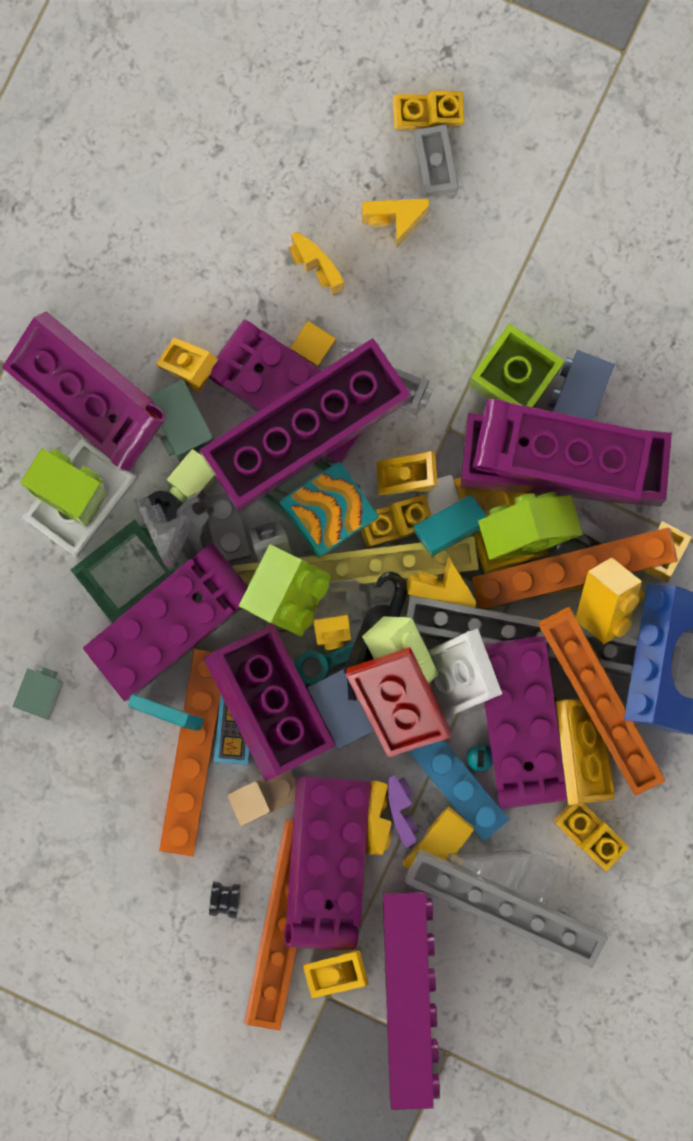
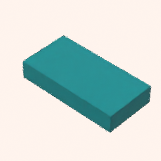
[414,495,487,557]
[128,694,204,731]

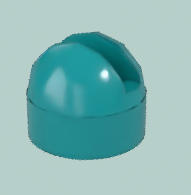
[467,745,493,772]

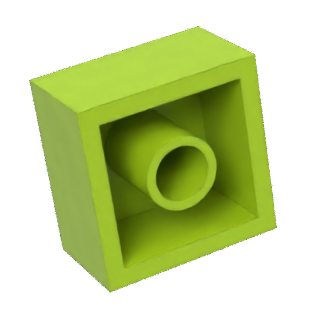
[468,323,565,408]
[20,448,108,528]
[478,492,583,560]
[239,544,332,637]

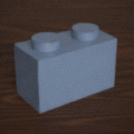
[548,350,615,420]
[308,669,374,750]

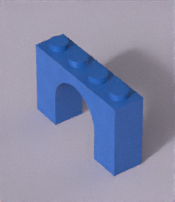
[624,583,693,735]

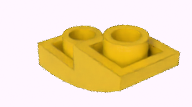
[392,90,465,130]
[288,232,344,295]
[360,495,432,549]
[313,615,351,650]
[365,780,392,856]
[553,804,630,872]
[402,806,474,869]

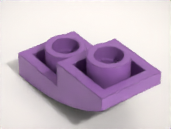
[388,774,419,848]

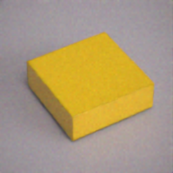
[290,321,336,368]

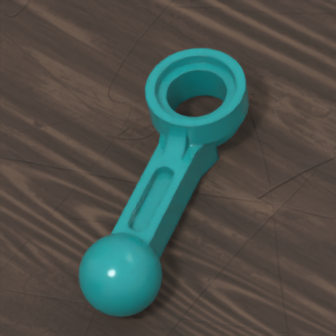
[294,643,354,685]

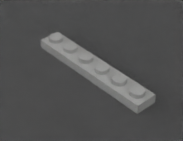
[405,849,608,968]

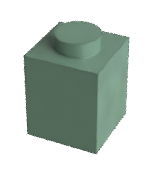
[12,665,64,720]

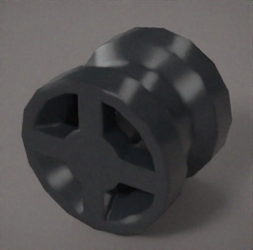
[144,491,179,528]
[209,881,241,919]

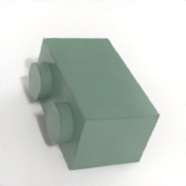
[148,379,214,462]

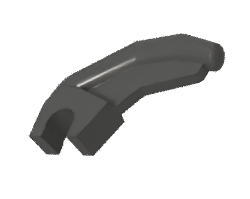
[175,490,214,560]

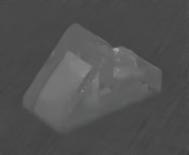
[135,496,191,570]

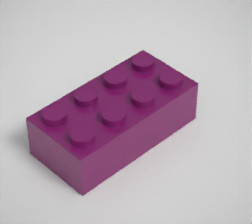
[203,624,335,782]

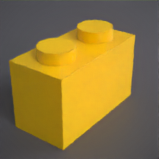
[576,557,642,644]

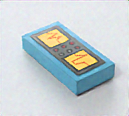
[214,694,250,765]

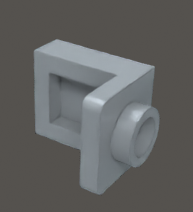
[393,367,433,415]

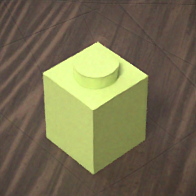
[166,449,217,504]

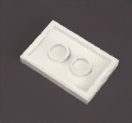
[22,437,137,558]
[428,629,502,718]

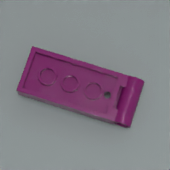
[2,311,166,471]
[208,319,365,465]
[473,399,653,504]
[83,543,248,701]
[484,636,568,809]
[284,776,370,950]

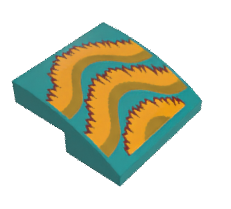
[280,461,379,558]

